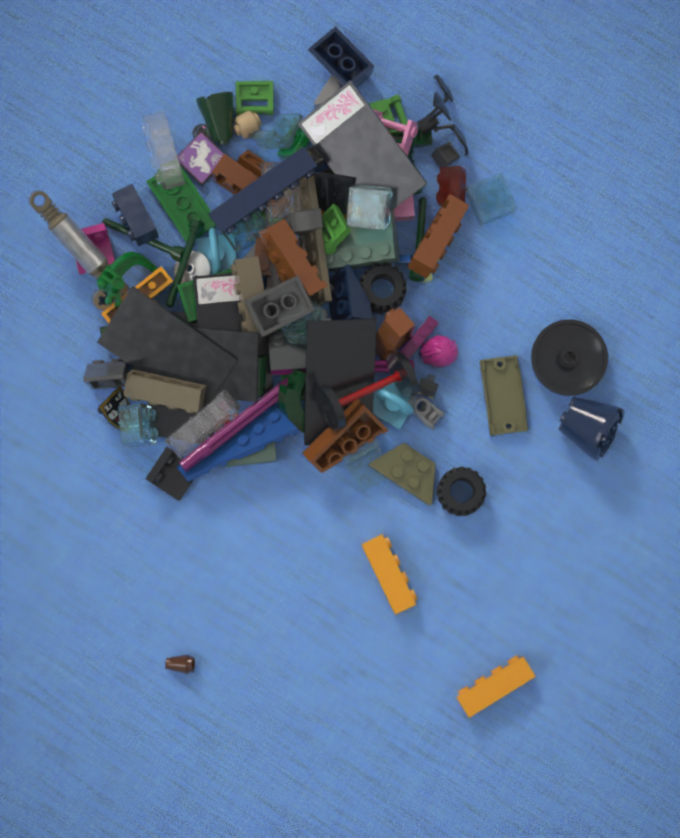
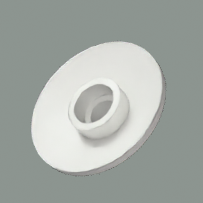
[174,251,211,284]

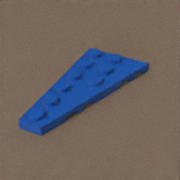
[176,405,300,482]

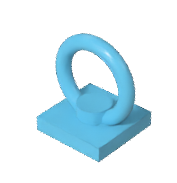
[196,228,237,275]
[373,383,416,431]

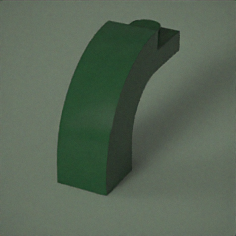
[278,369,306,433]

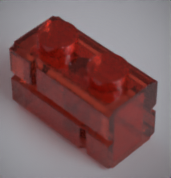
[436,166,466,206]

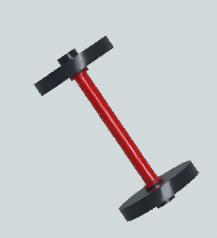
[315,351,419,432]

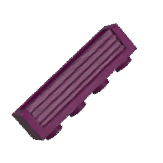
[400,316,439,360]

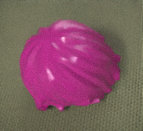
[419,335,458,368]

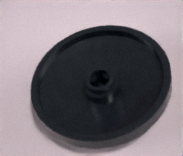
[531,319,608,396]

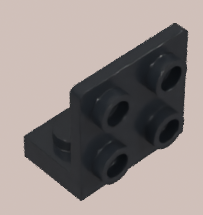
[145,447,194,501]

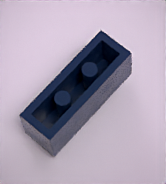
[111,184,159,247]

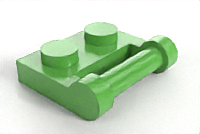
[235,81,274,116]
[369,95,408,136]
[322,204,351,255]

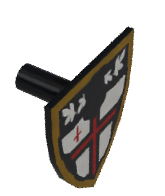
[98,386,132,433]

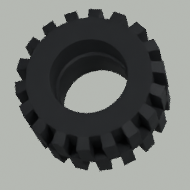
[359,263,407,314]
[437,466,487,516]

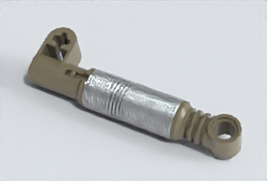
[28,190,130,310]

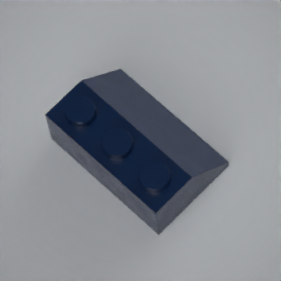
[308,26,374,87]

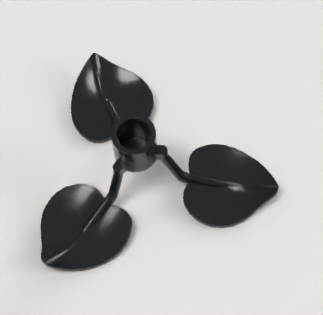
[417,74,468,156]

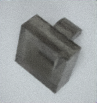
[417,374,439,399]

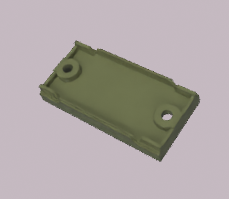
[479,355,528,436]

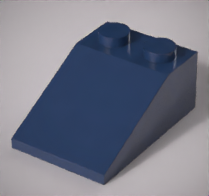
[329,265,372,320]

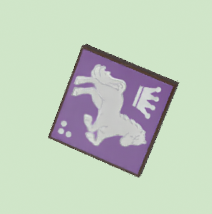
[175,132,224,185]

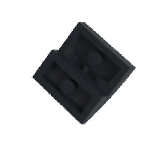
[314,172,353,216]

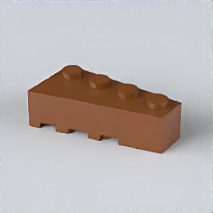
[212,153,289,220]
[407,194,469,279]
[258,219,328,296]
[375,307,415,361]
[303,400,389,473]

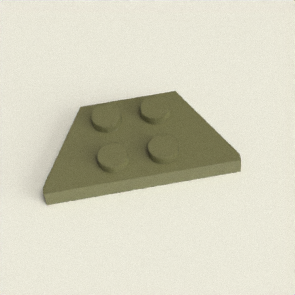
[367,443,436,506]

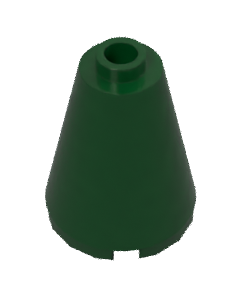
[196,91,233,145]

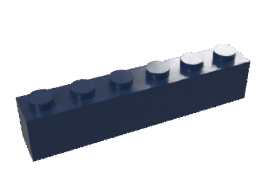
[208,147,317,235]

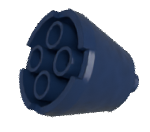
[558,396,625,461]

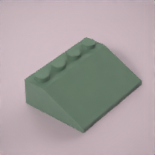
[325,210,400,273]

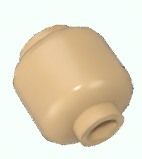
[233,111,262,139]

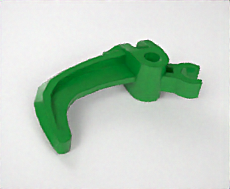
[96,251,158,308]

